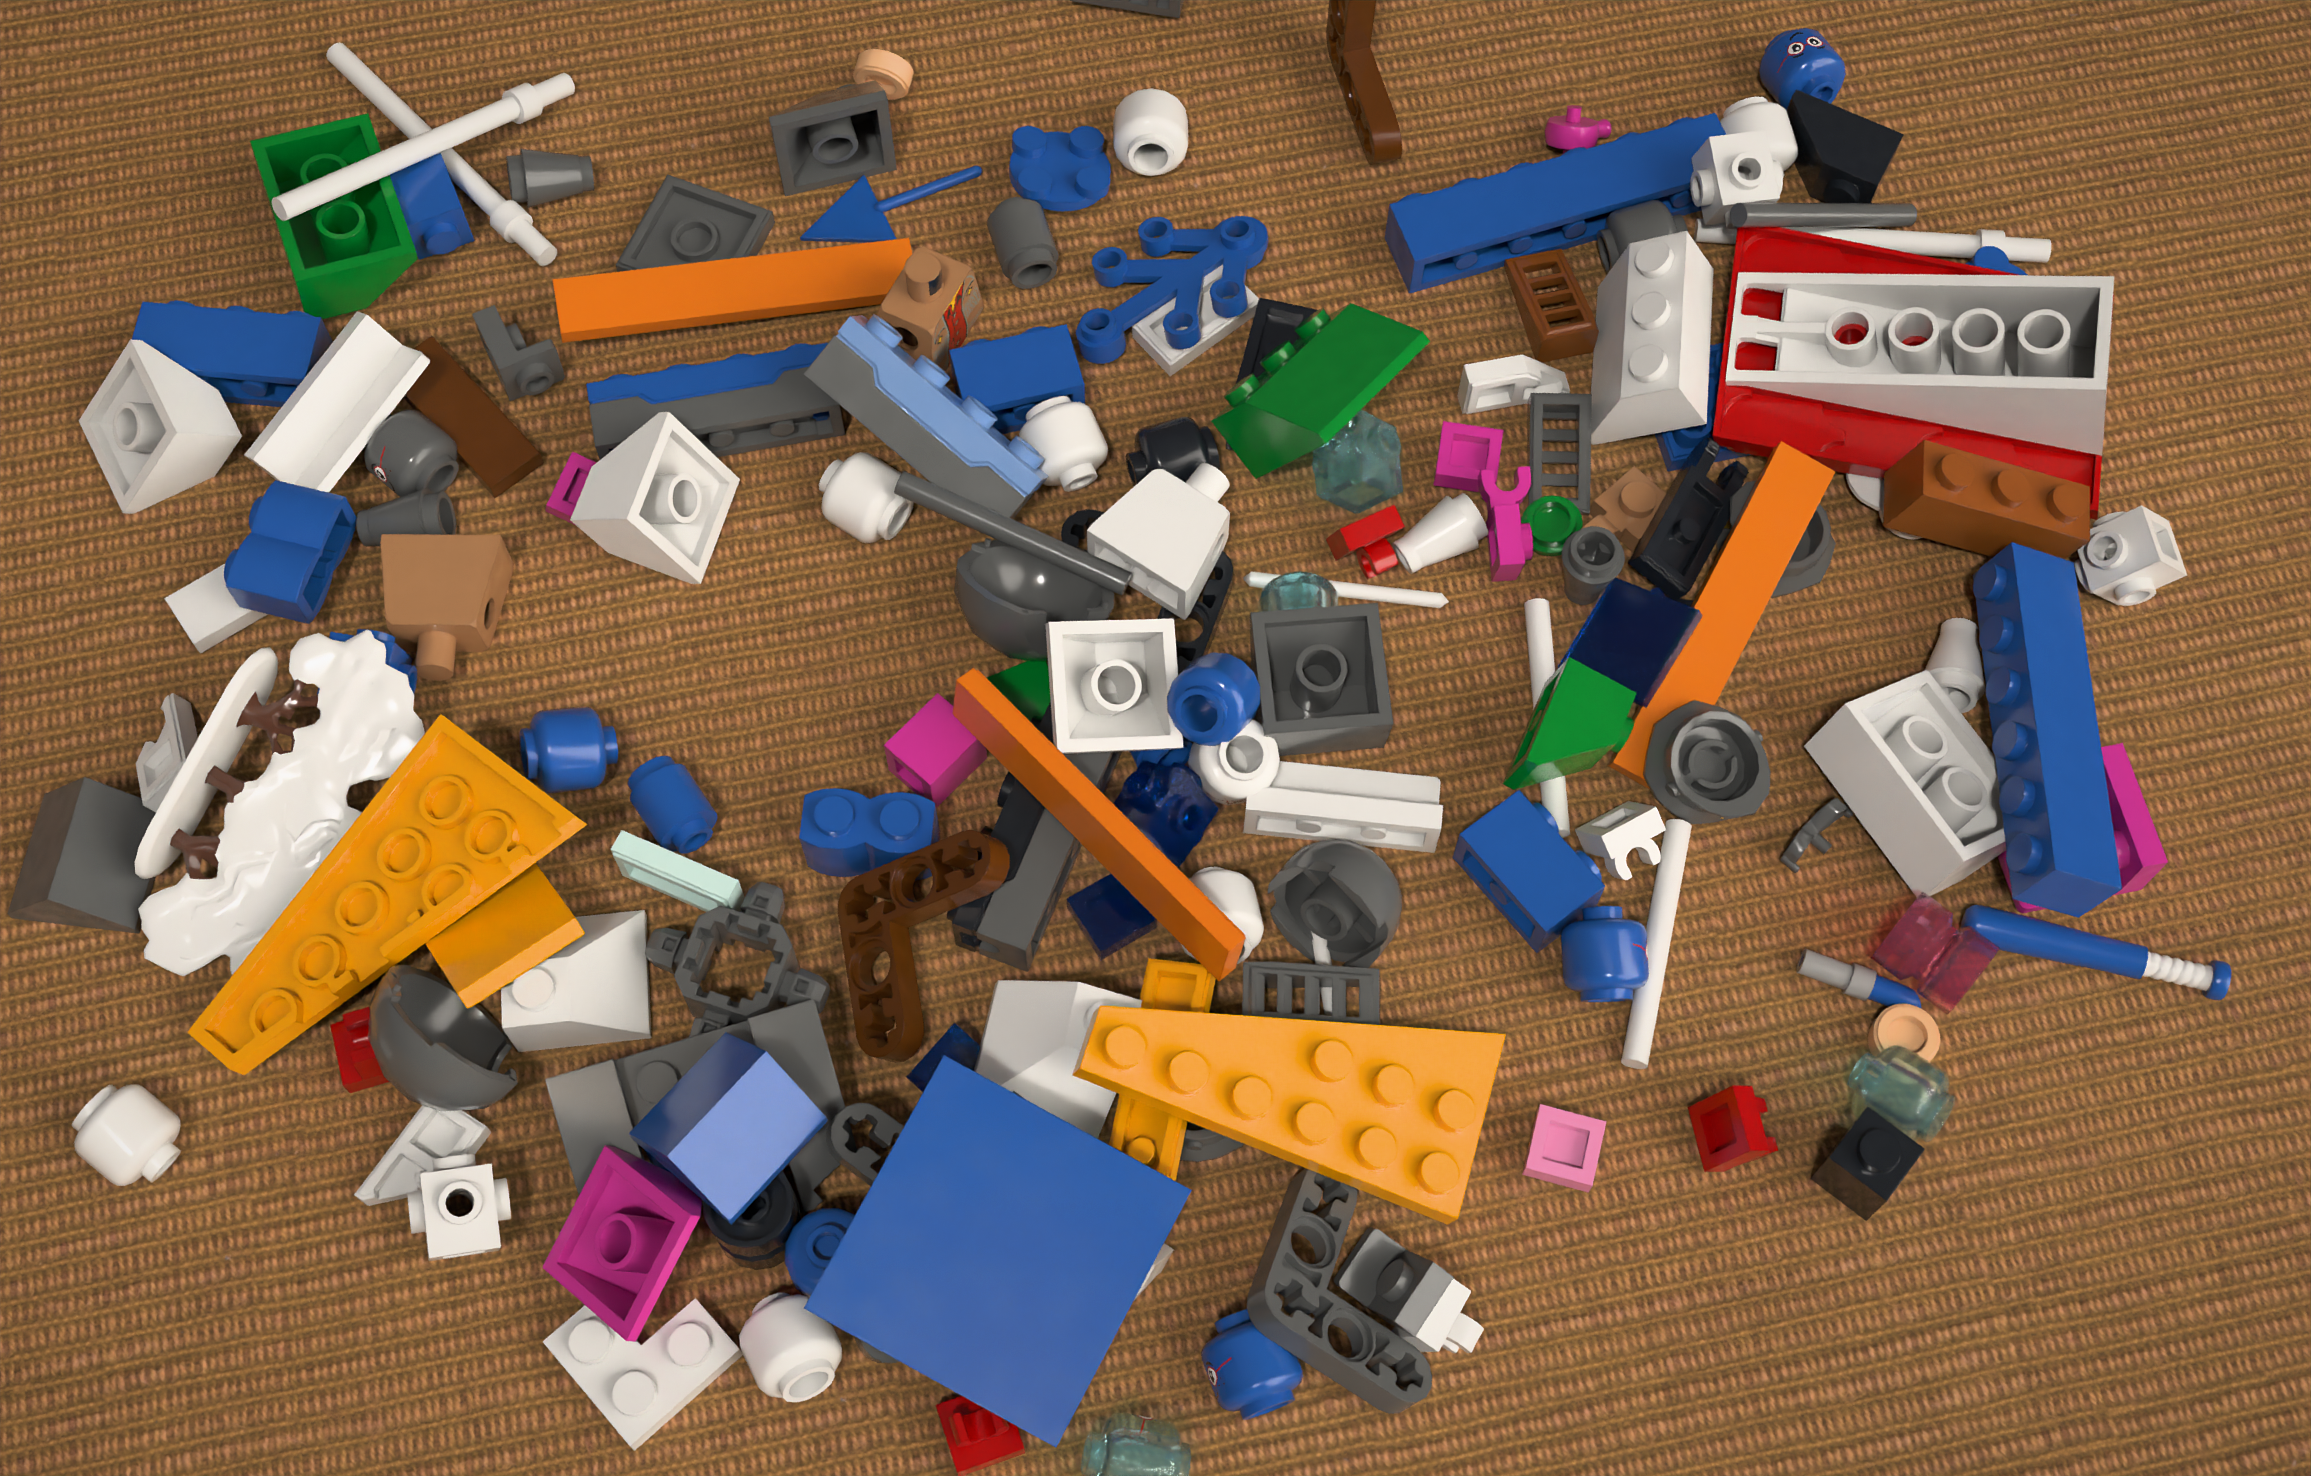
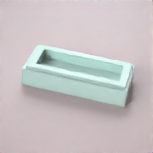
[611,830,745,912]

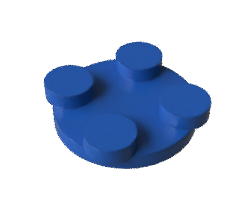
[1009,126,1111,211]

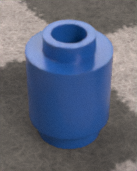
[628,756,718,854]

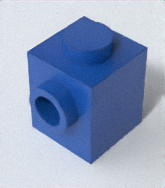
[390,153,475,260]

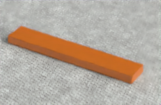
[552,238,912,343]
[1607,441,1835,789]
[952,668,1246,981]

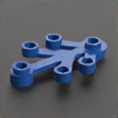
[1076,216,1269,364]

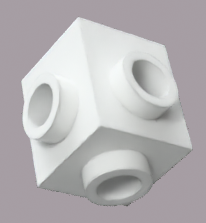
[1690,130,1783,229]
[2075,505,2187,606]
[407,1154,511,1261]

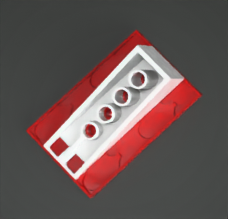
[1713,227,2114,520]

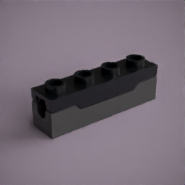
[947,701,1123,972]

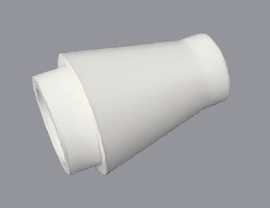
[1392,493,1488,574]
[1925,618,1985,713]

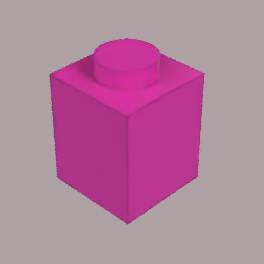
[884,693,987,808]

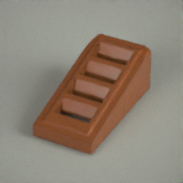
[1504,248,1599,363]

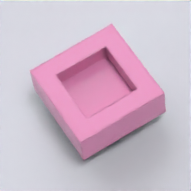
[1522,1104,1606,1192]

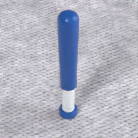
[1961,905,2232,1001]

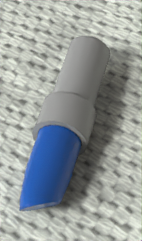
[1796,948,1921,1008]

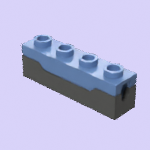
[804,314,1048,519]

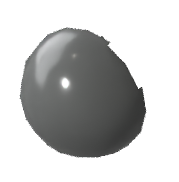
[954,538,1114,662]
[368,965,518,1111]

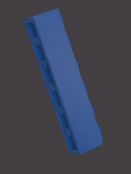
[1384,113,1726,294]
[1973,542,2122,918]

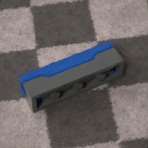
[586,343,845,460]

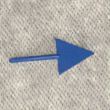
[800,165,982,243]

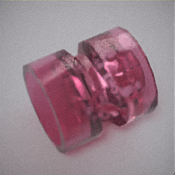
[1871,891,2000,1015]

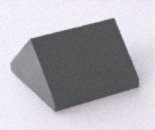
[7,777,156,934]

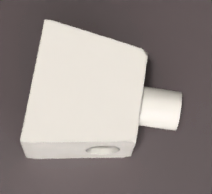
[1087,463,1230,620]

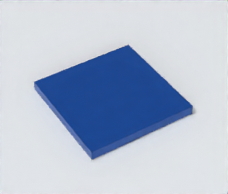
[804,1055,1192,1448]

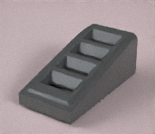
[1527,393,1592,516]
[1242,962,1380,1025]

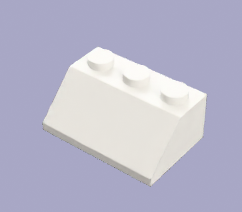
[1591,231,1714,445]
[1804,670,2006,901]

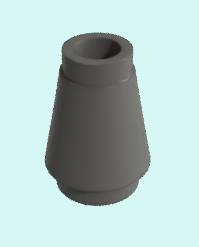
[506,149,594,208]
[356,488,456,547]
[1562,526,1625,605]

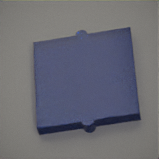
[1558,577,1703,708]

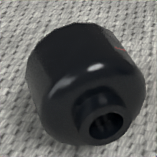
[1126,417,1220,486]

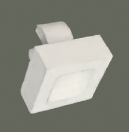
[1575,801,1666,881]
[1392,1279,1484,1353]

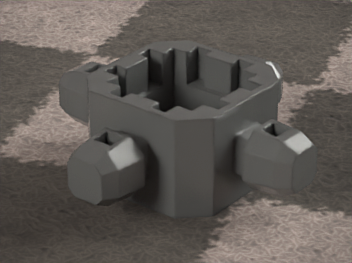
[645,882,830,1038]

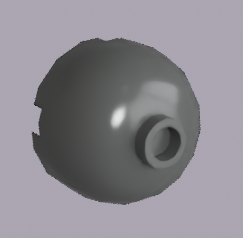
[1268,838,1402,968]

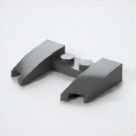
[545,999,857,1212]

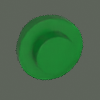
[1521,495,1583,556]

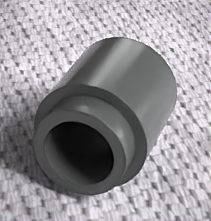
[987,197,1059,289]

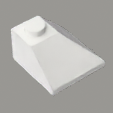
[79,339,242,514]
[570,412,740,584]
[1045,619,1184,754]
[501,910,652,1052]
[974,980,1142,1139]

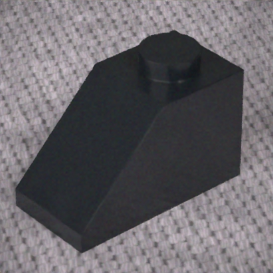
[1787,89,1904,203]

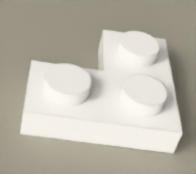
[543,1298,743,1451]

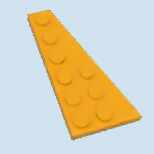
[187,714,588,1075]
[1072,1005,1506,1225]

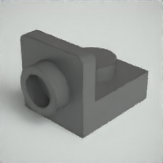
[472,305,565,401]
[1334,1227,1454,1336]

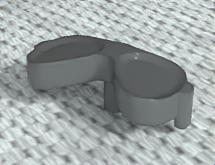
[1780,798,1853,873]

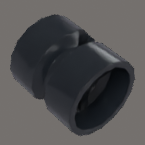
[703,1171,803,1270]

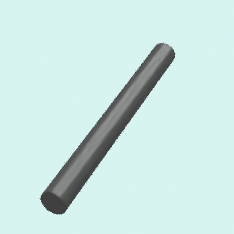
[1730,203,1917,227]
[894,471,1132,595]

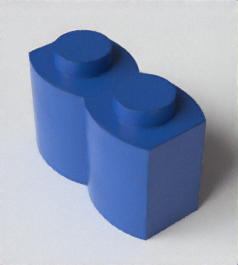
[224,480,357,624]
[799,788,940,881]

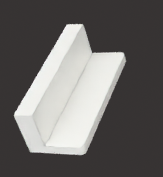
[244,311,430,493]
[1243,761,1443,853]

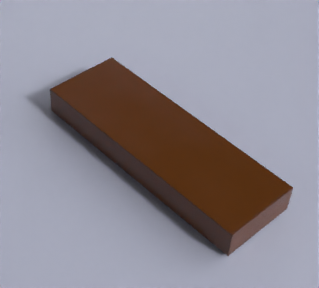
[403,336,544,498]

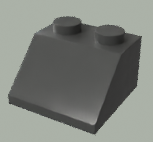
[1250,603,1393,756]

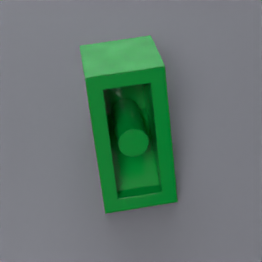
[1503,657,1636,790]

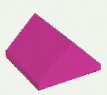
[542,1145,702,1342]

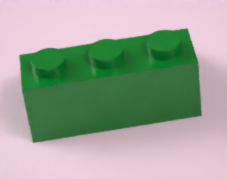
[250,113,418,320]
[1211,303,1430,479]

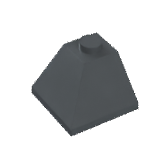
[769,80,897,197]

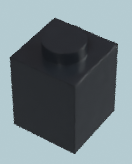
[1810,1106,1925,1221]

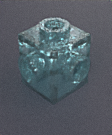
[1312,410,1403,514]

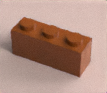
[1883,440,2090,559]

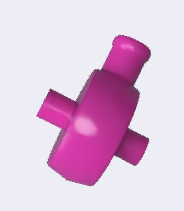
[1544,105,1612,155]

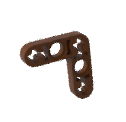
[1326,0,1402,165]
[838,830,1010,1063]

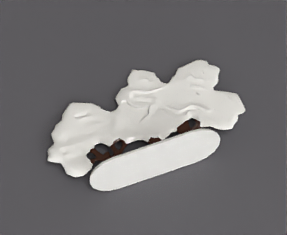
[135,630,425,976]

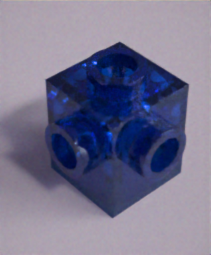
[1113,761,1219,869]

